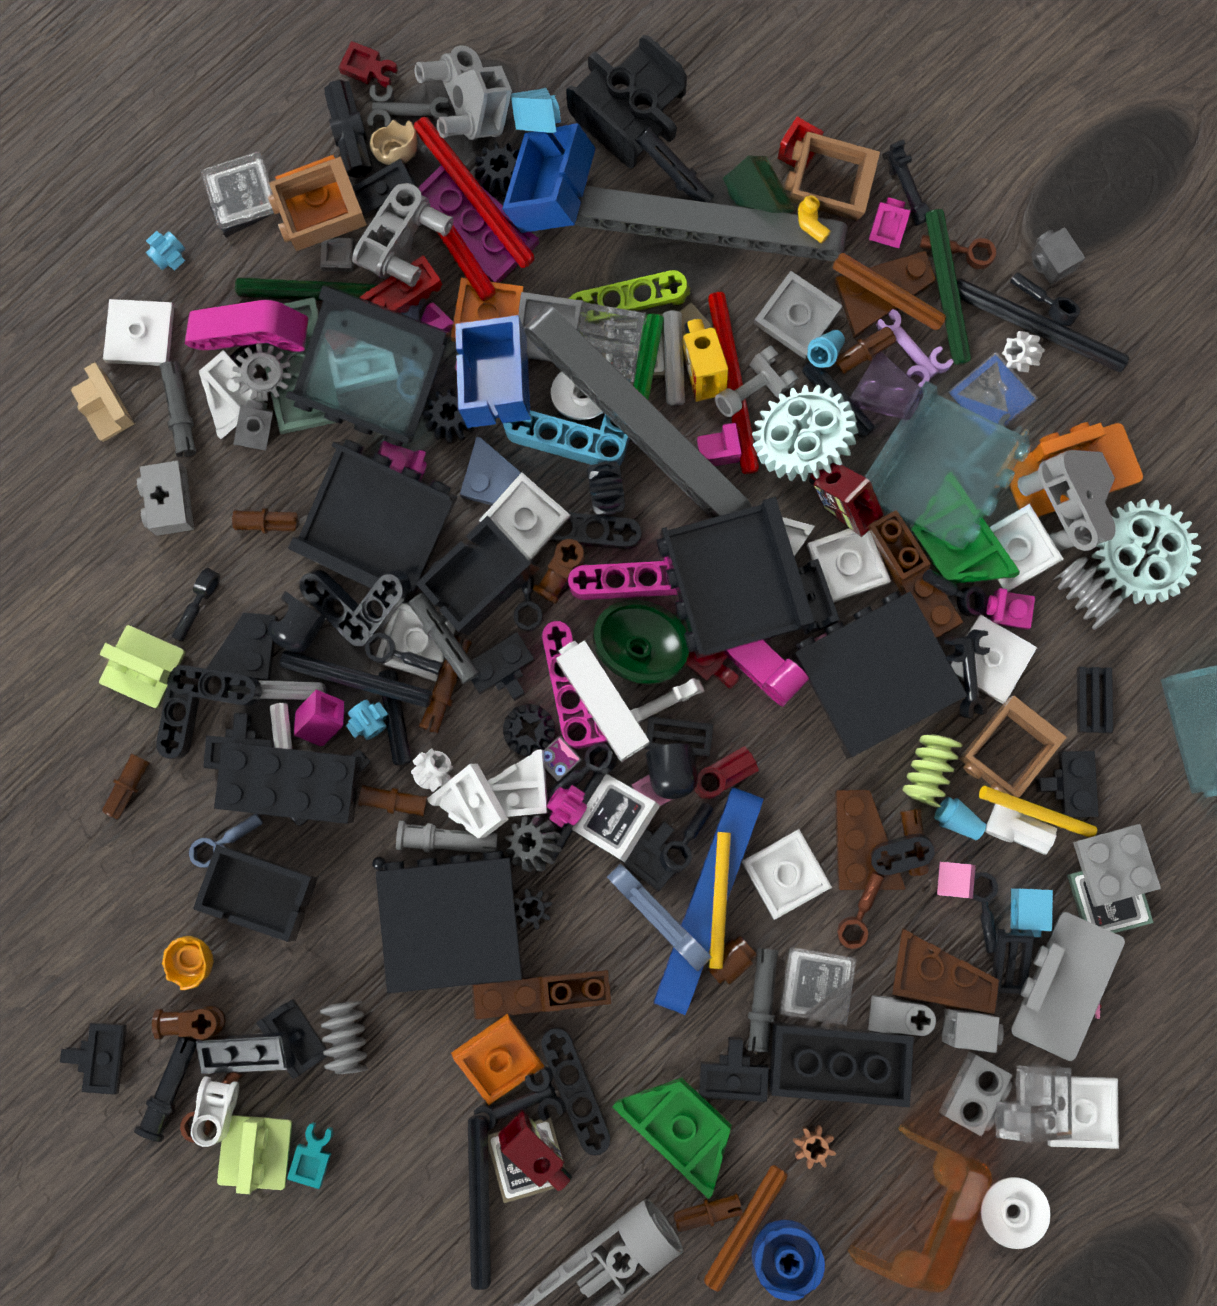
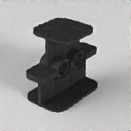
[566,35,687,168]

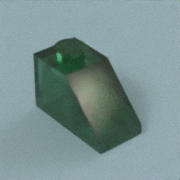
[723,155,795,213]

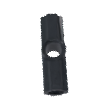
[324,80,373,179]

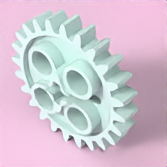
[752,385,858,481]
[1092,499,1201,605]

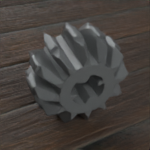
[505,815,562,872]

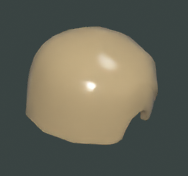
[370,120,418,165]

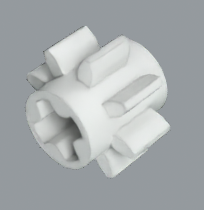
[1002,331,1045,372]
[411,748,454,792]

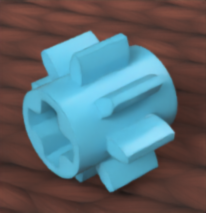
[145,231,185,271]
[346,699,388,740]

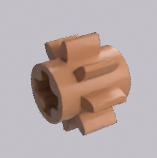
[793,1125,836,1169]

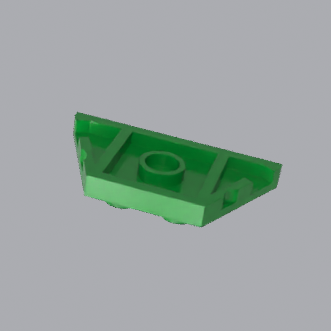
[912,473,1020,584]
[613,1078,732,1199]

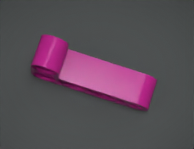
[185,300,309,352]
[568,557,678,600]
[542,621,608,749]
[723,640,809,707]

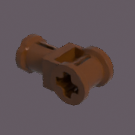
[532,539,585,604]
[152,1006,226,1040]

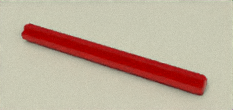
[414,117,535,268]
[708,292,759,474]

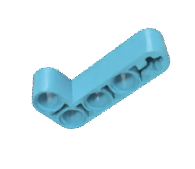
[503,410,630,466]

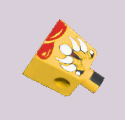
[683,319,728,402]

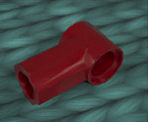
[694,746,759,799]

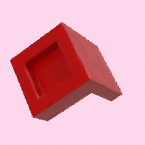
[778,117,824,173]

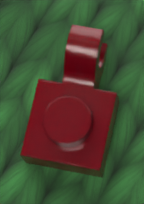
[685,651,739,690]

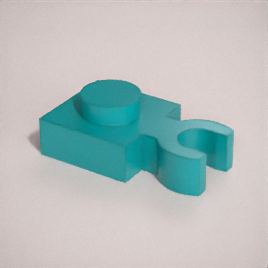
[287,1122,333,1189]

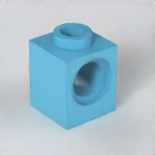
[1011,889,1053,937]

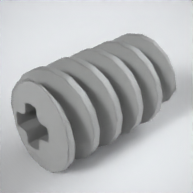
[1053,556,1123,630]
[320,1001,368,1074]

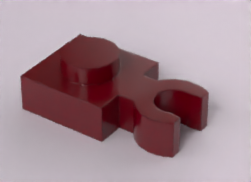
[338,41,398,88]

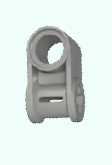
[868,995,936,1036]

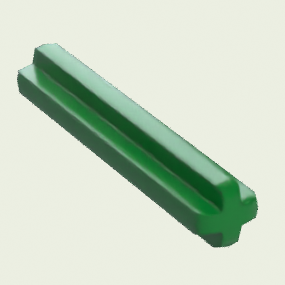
[633,313,664,400]

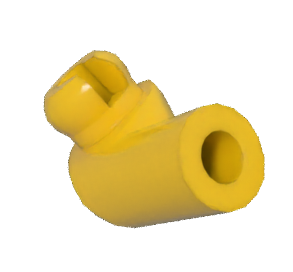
[798,195,831,244]

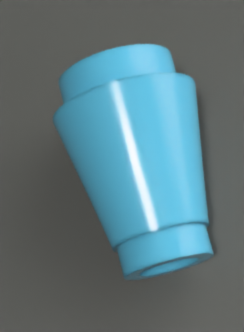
[807,330,845,368]
[934,797,986,840]

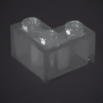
[995,1064,1072,1143]

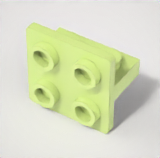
[99,625,185,709]
[217,1115,292,1194]

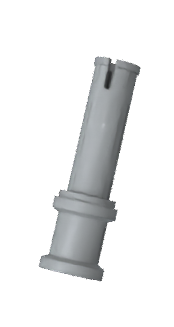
[396,821,498,853]

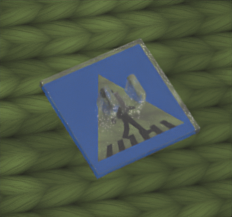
[948,352,1038,437]

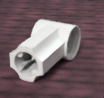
[985,804,1057,855]

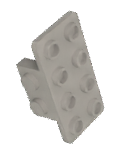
[1011,912,1125,1061]

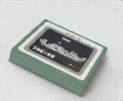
[1067,871,1153,933]

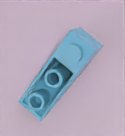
[511,88,561,133]

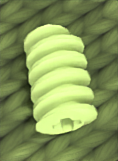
[902,734,962,808]

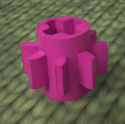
[546,785,587,828]

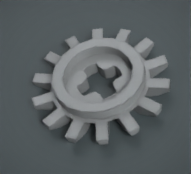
[232,344,291,401]

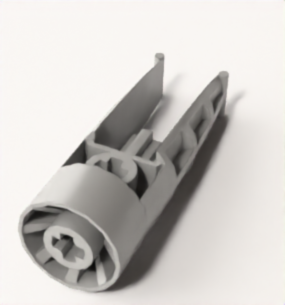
[514,1199,683,1306]

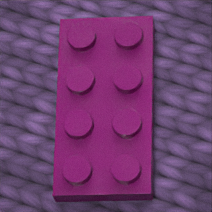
[408,165,539,283]

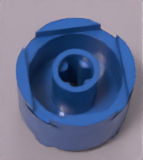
[752,1220,825,1301]

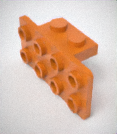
[1003,422,1143,517]

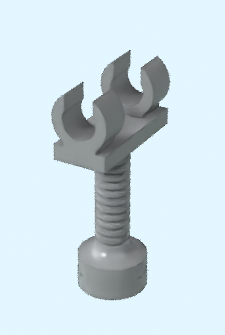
[715,346,799,417]

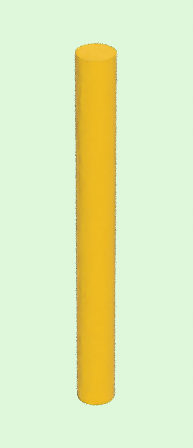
[979,786,1097,838]
[709,832,731,969]

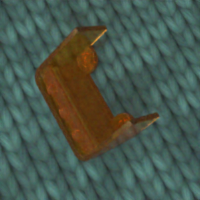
[848,1124,992,1293]

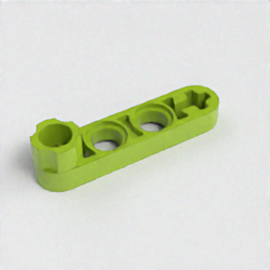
[569,270,690,323]

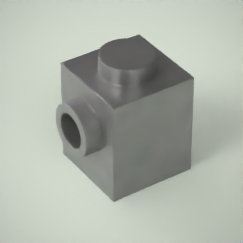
[1030,227,1085,285]
[234,400,273,451]

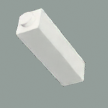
[556,640,650,762]

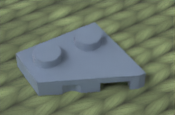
[460,437,521,505]

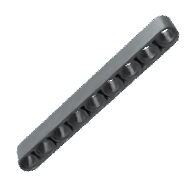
[575,186,848,261]
[524,305,752,518]

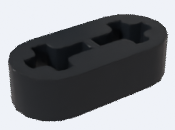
[870,833,935,875]

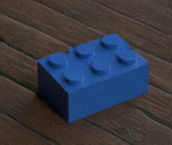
[502,123,596,233]
[455,315,531,428]

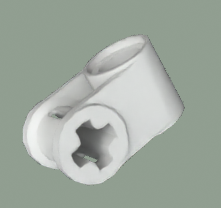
[191,1076,239,1147]

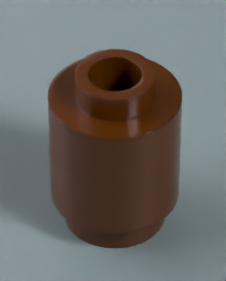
[707,935,757,985]

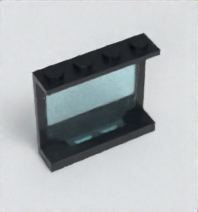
[286,286,451,447]

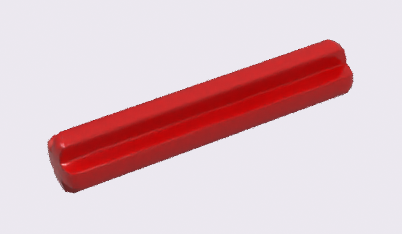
[437,225,496,301]

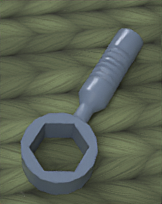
[189,813,263,868]

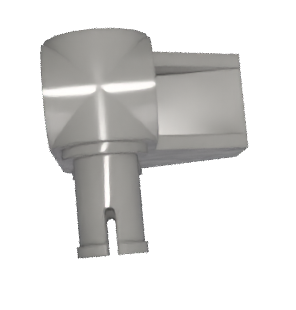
[414,45,512,140]
[352,183,454,287]
[1017,450,1116,552]

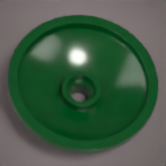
[593,599,689,684]

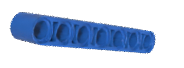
[654,787,763,1015]

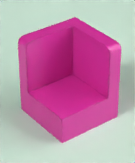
[697,423,741,466]
[294,689,344,746]

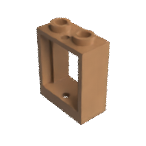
[784,132,880,221]
[268,156,367,251]
[959,696,1067,798]

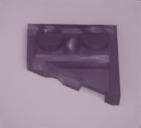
[850,352,924,421]

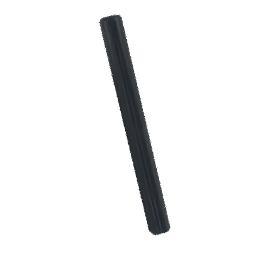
[957,278,1129,372]

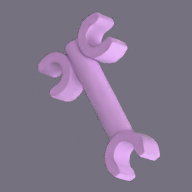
[876,309,954,392]

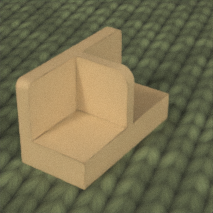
[71,362,135,442]

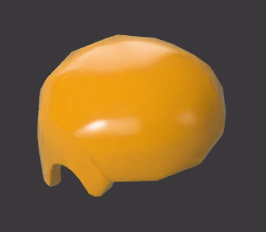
[162,936,214,990]

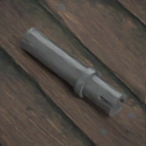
[159,361,197,457]
[408,593,480,684]
[747,948,779,1053]

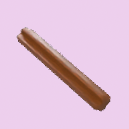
[833,253,946,330]
[704,1165,788,1292]

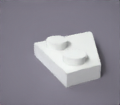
[488,750,549,817]
[427,764,509,838]

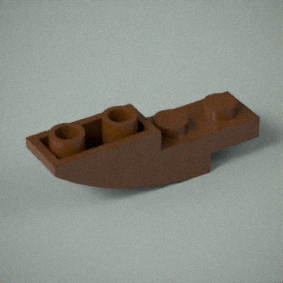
[868,510,963,639]
[472,970,611,1019]

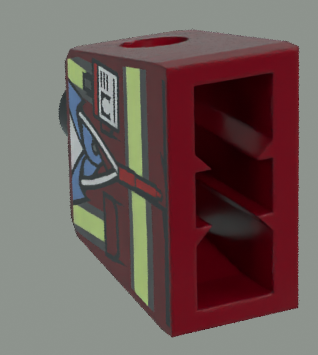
[809,463,884,537]
[498,1110,572,1191]

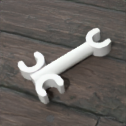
[630,678,705,723]

